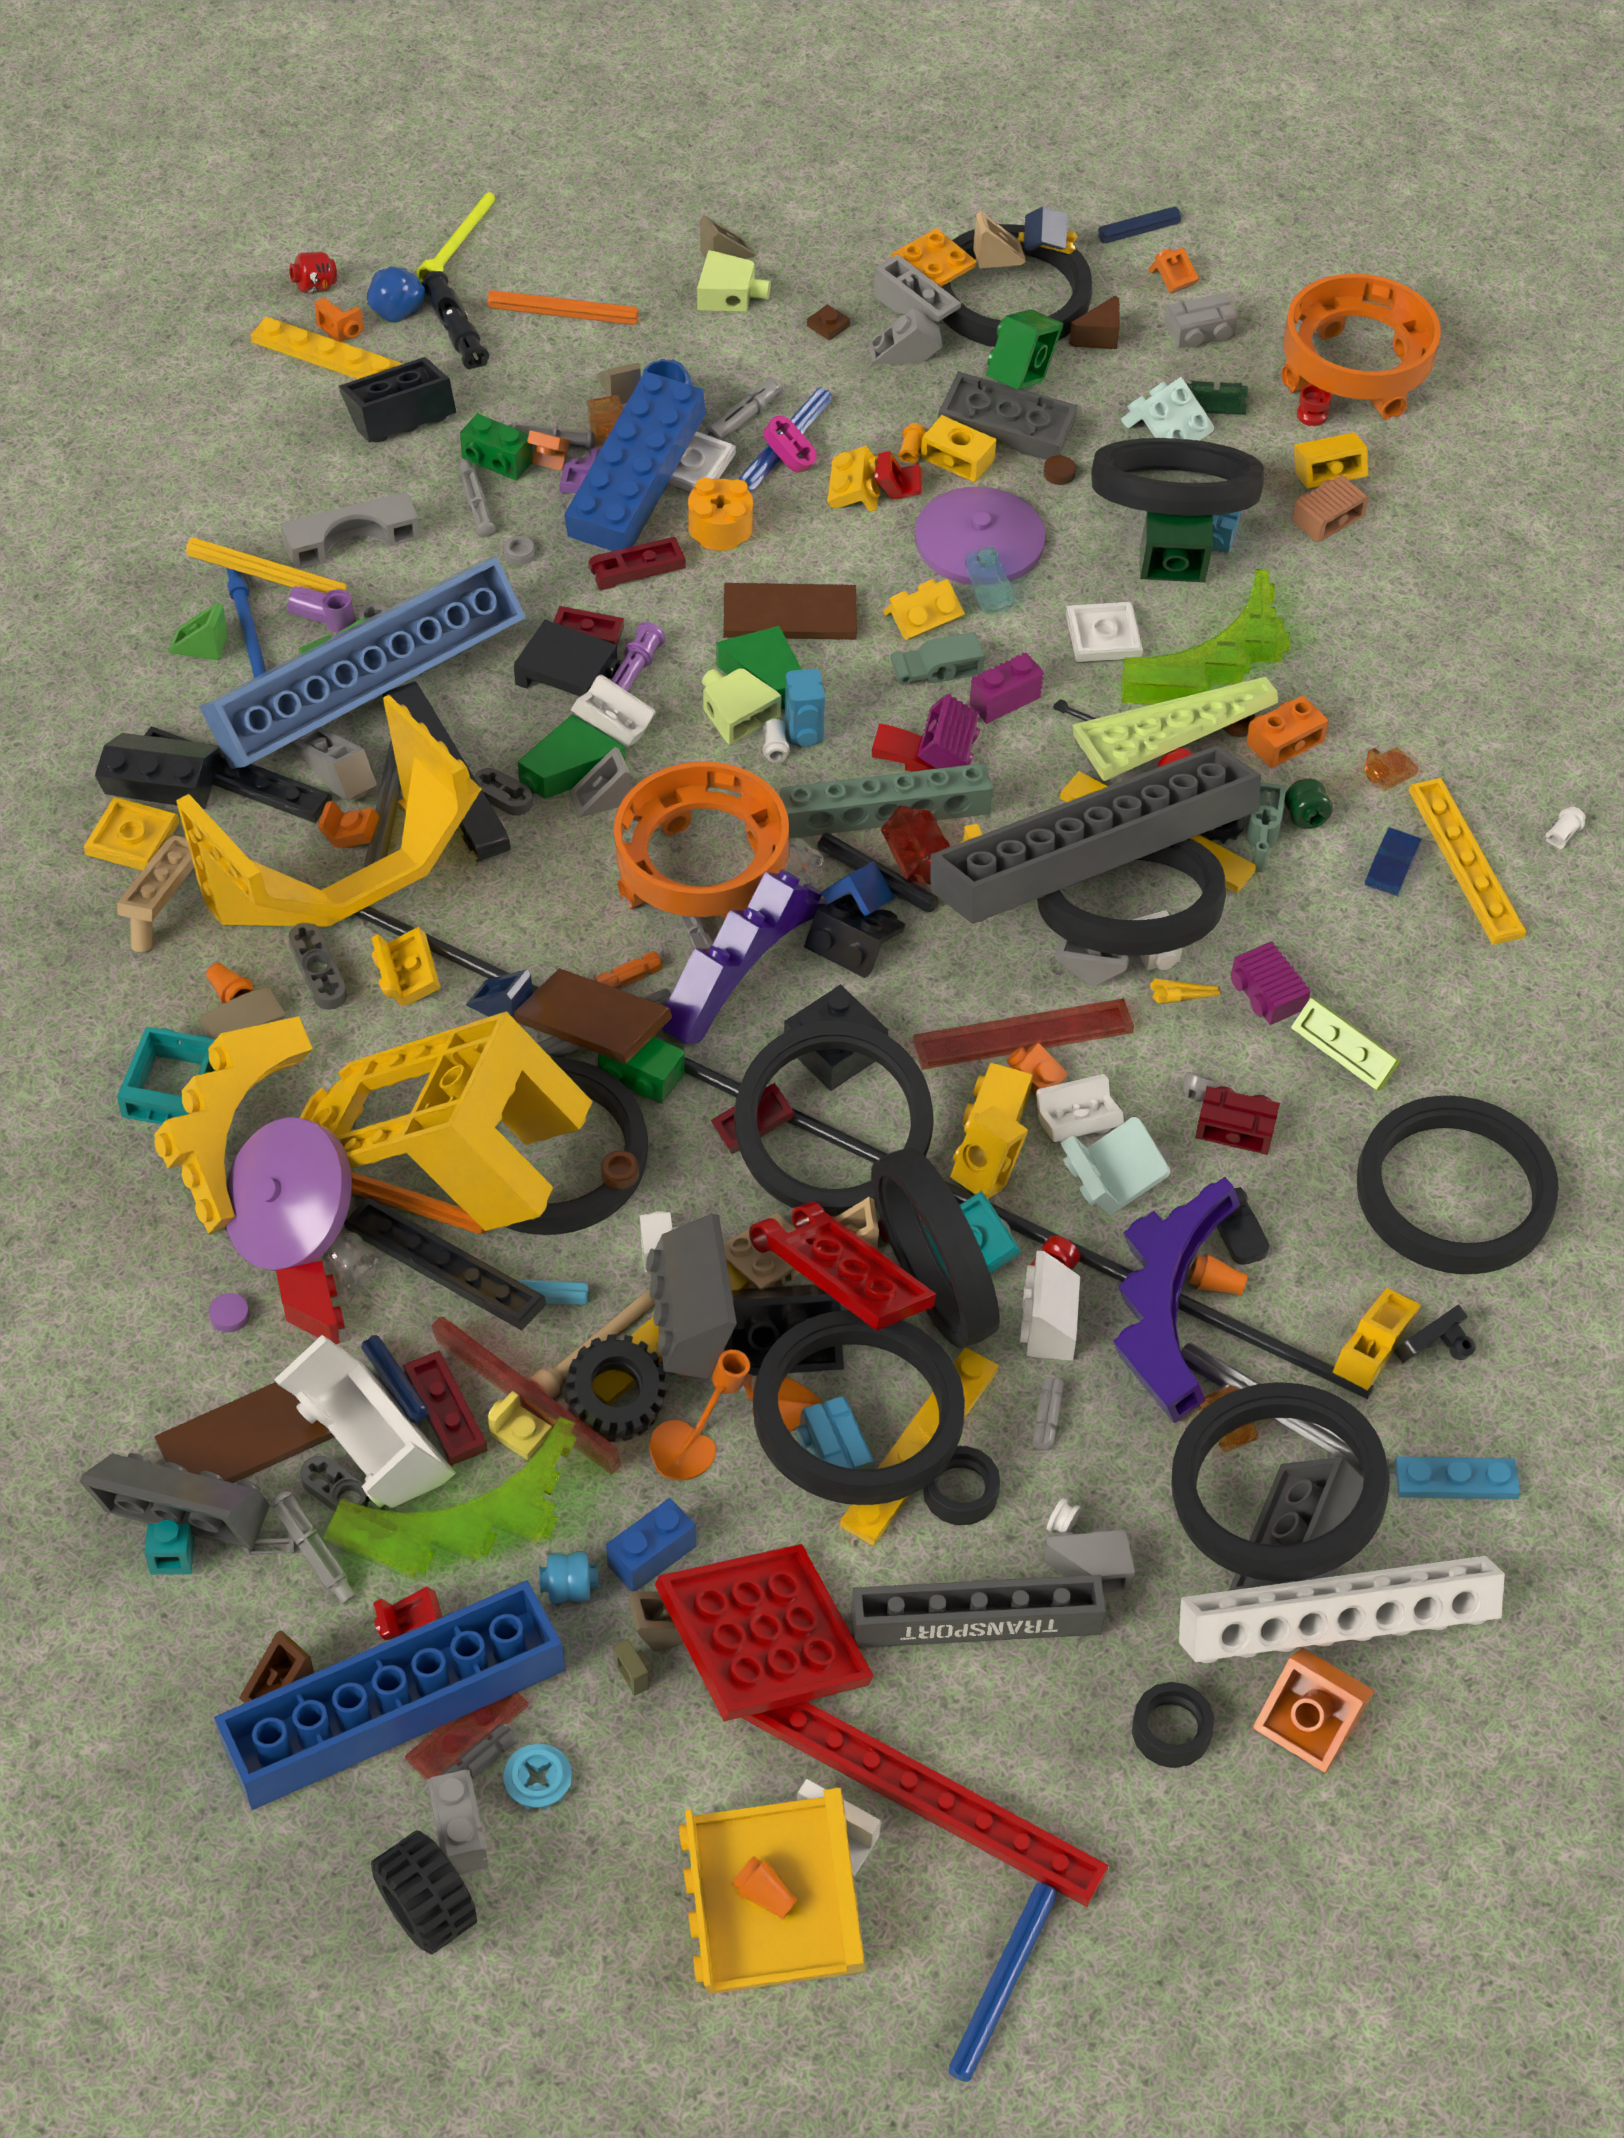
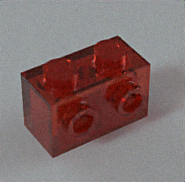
[880,805,950,884]

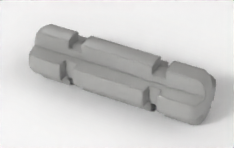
[1032,1377,1064,1450]

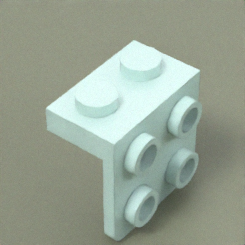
[1120,377,1214,441]
[1060,1117,1170,1215]

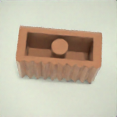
[1292,474,1369,543]

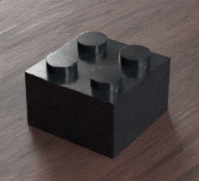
[784,984,888,1091]

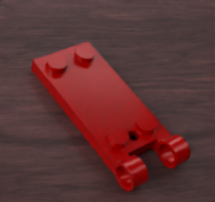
[749,1201,936,1331]

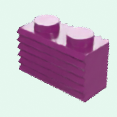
[969,652,1044,724]
[917,694,980,769]
[1230,941,1311,1025]

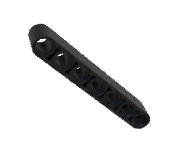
[382,681,511,862]

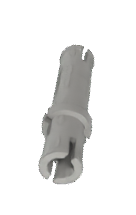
[705,377,782,441]

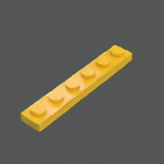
[250,316,404,379]
[840,1347,999,1546]

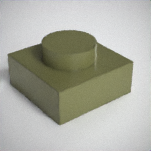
[614,1639,652,1696]

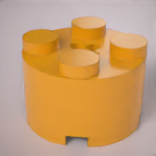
[688,478,753,551]

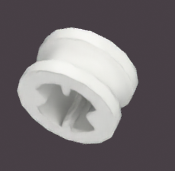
[1047,1498,1082,1532]

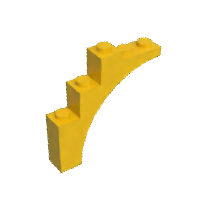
[154,1016,313,1234]

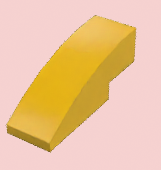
[1333,1287,1421,1390]

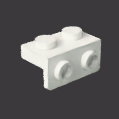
[571,675,655,748]
[1036,1074,1124,1142]

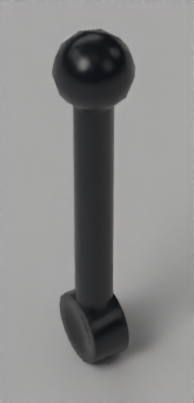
[1053,699,1096,721]

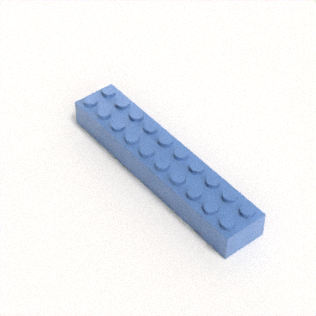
[199,556,526,769]

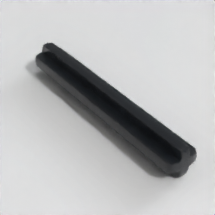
[817,833,938,912]

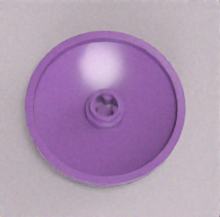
[915,487,1045,586]
[226,1117,352,1272]

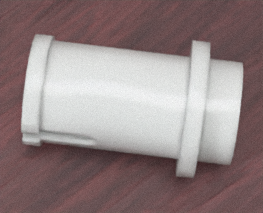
[762,719,790,763]
[1545,807,1585,849]

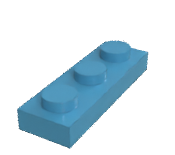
[1394,1456,1520,1499]

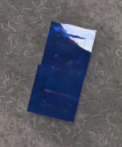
[1365,827,1422,897]

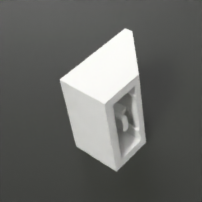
[1020,1251,1080,1361]

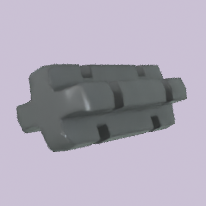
[441,1723,516,1778]

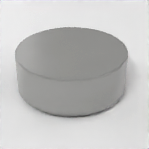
[503,536,536,565]

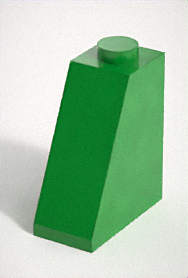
[716,626,802,710]
[518,714,625,799]

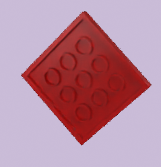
[655,1544,874,1722]

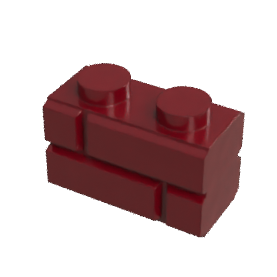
[1195,1086,1280,1155]

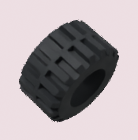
[565,1334,667,1442]
[371,1830,477,1955]

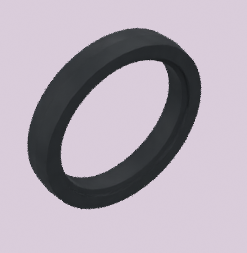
[941,224,1092,347]
[1091,438,1264,516]
[1037,838,1226,955]
[734,1020,934,1216]
[505,1057,648,1235]
[1357,1095,1559,1274]
[871,1147,1000,1348]
[753,1310,965,1505]
[1171,1382,1390,1581]

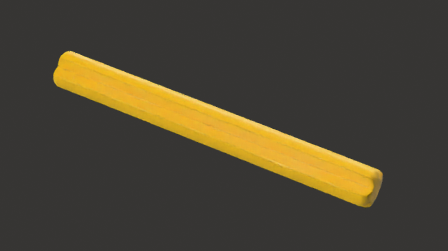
[186,537,346,593]

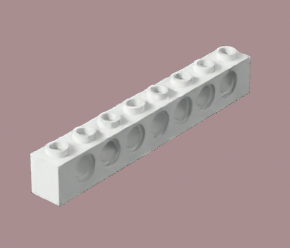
[1179,1556,1505,1663]

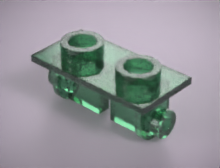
[1186,380,1248,415]

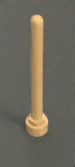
[527,1288,655,1404]

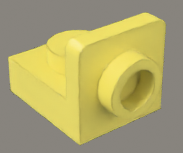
[488,1391,552,1460]

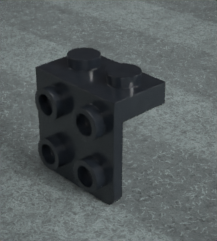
[804,894,906,978]

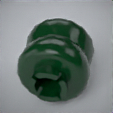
[1284,778,1333,829]

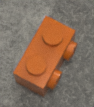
[1246,695,1329,769]

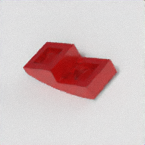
[872,723,937,772]

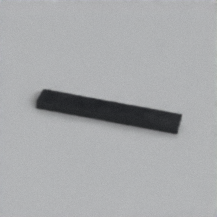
[144,726,333,823]
[344,1197,546,1331]

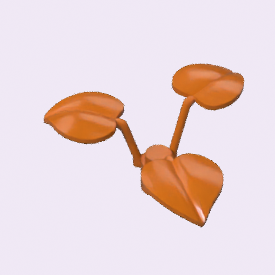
[649,1350,824,1481]

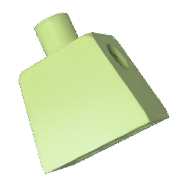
[697,250,771,311]
[702,669,781,745]

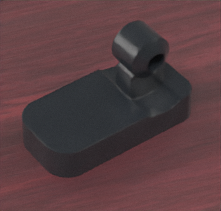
[1216,1187,1269,1265]
[1394,1304,1475,1364]

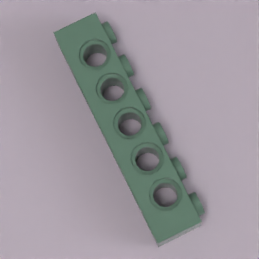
[780,763,993,839]

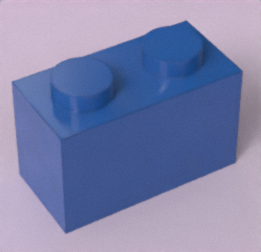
[606,1498,696,1591]

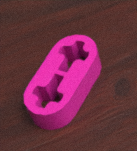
[763,416,817,473]

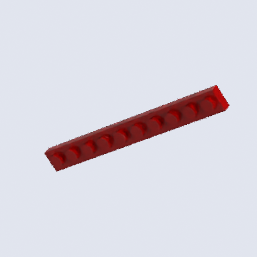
[741,1701,1109,1908]

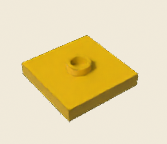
[83,796,180,871]

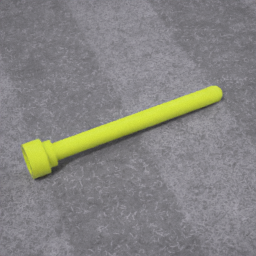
[416,192,495,282]

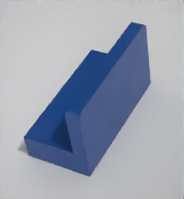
[821,861,894,916]

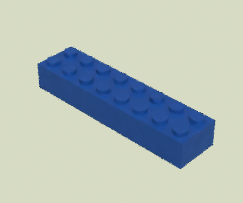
[214,1580,566,1810]

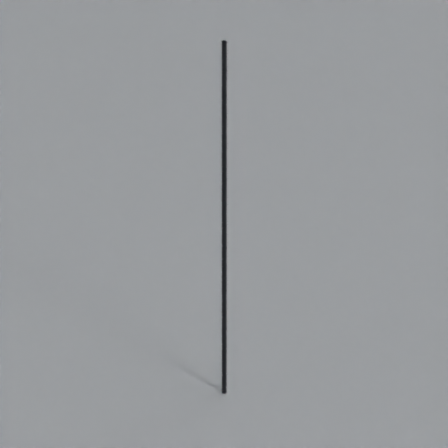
[354,906,1374,1400]

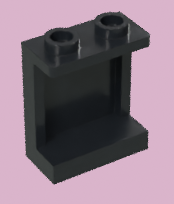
[514,620,621,697]

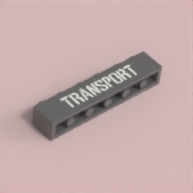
[851,1575,1106,1648]

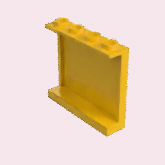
[679,1788,866,1994]

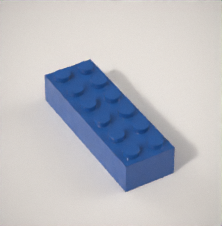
[564,371,706,551]

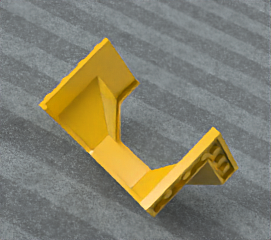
[176,695,481,927]

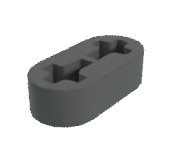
[474,768,533,816]

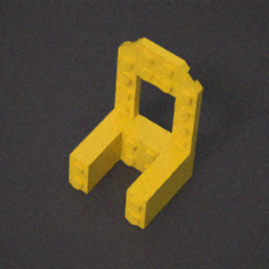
[299,1011,592,1231]

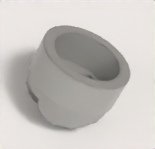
[1183,1072,1215,1102]

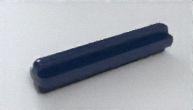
[1098,206,1182,243]
[361,1335,429,1424]

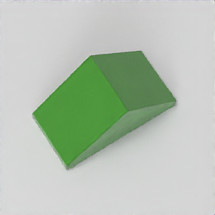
[168,602,228,661]

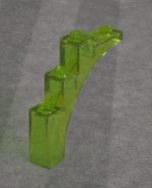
[1121,569,1290,705]
[323,1417,577,1580]

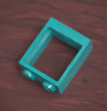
[117,1027,216,1125]

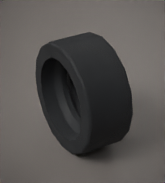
[923,1446,1000,1525]
[1132,1682,1214,1768]

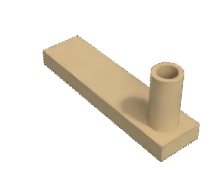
[117,835,194,952]

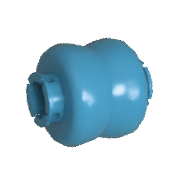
[539,1551,598,1604]

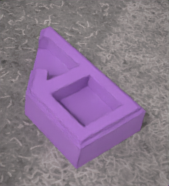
[559,448,600,494]

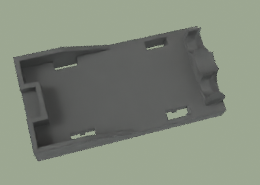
[938,371,1078,460]

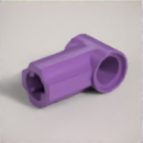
[287,586,356,633]

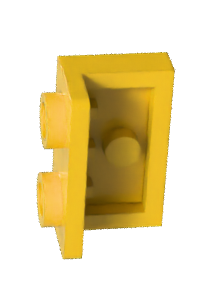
[827,445,880,511]
[883,578,965,641]
[371,926,441,1006]

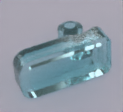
[965,546,1015,614]

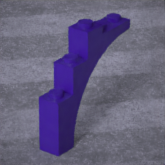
[661,870,827,1044]
[1113,1177,1240,1423]

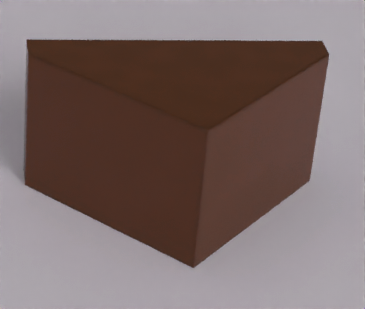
[1069,296,1120,349]
[239,1631,314,1703]

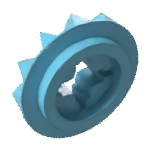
[503,1744,572,1811]

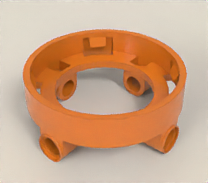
[1281,273,1441,420]
[614,761,789,920]

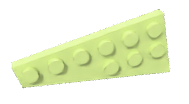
[1072,677,1278,781]

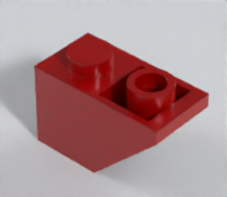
[276,1261,345,1344]

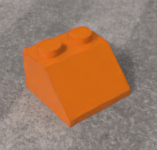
[1252,1647,1375,1773]

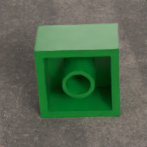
[986,309,1064,390]

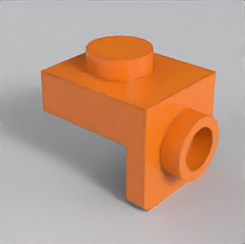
[1006,1043,1068,1097]

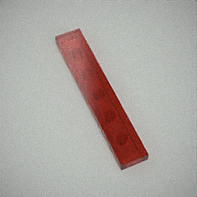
[913,998,1134,1070]
[431,1316,621,1475]

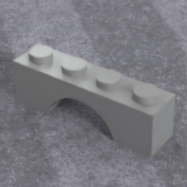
[280,492,420,569]

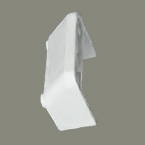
[274,1335,456,1508]

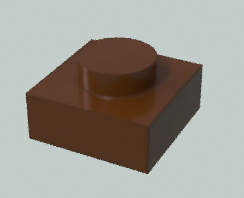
[807,304,850,341]

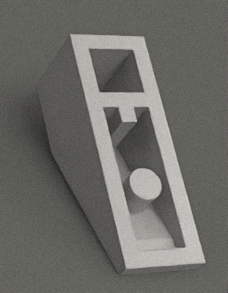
[874,254,961,322]
[290,727,377,800]

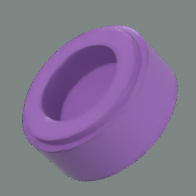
[209,1293,250,1332]

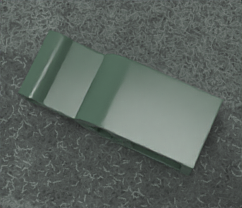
[890,632,985,685]
[1247,782,1286,872]

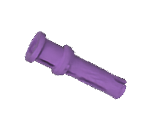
[611,622,666,692]

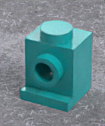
[144,1520,195,1575]

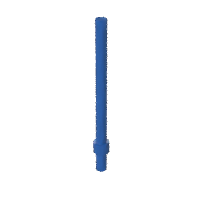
[226,568,267,678]

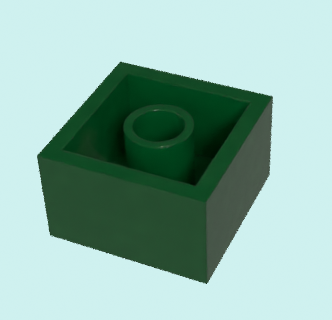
[1140,511,1213,583]

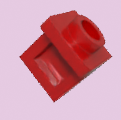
[874,451,922,499]
[373,1586,443,1640]

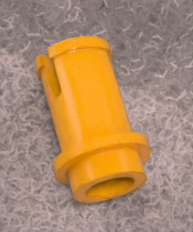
[898,423,926,463]

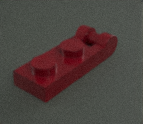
[588,537,686,590]

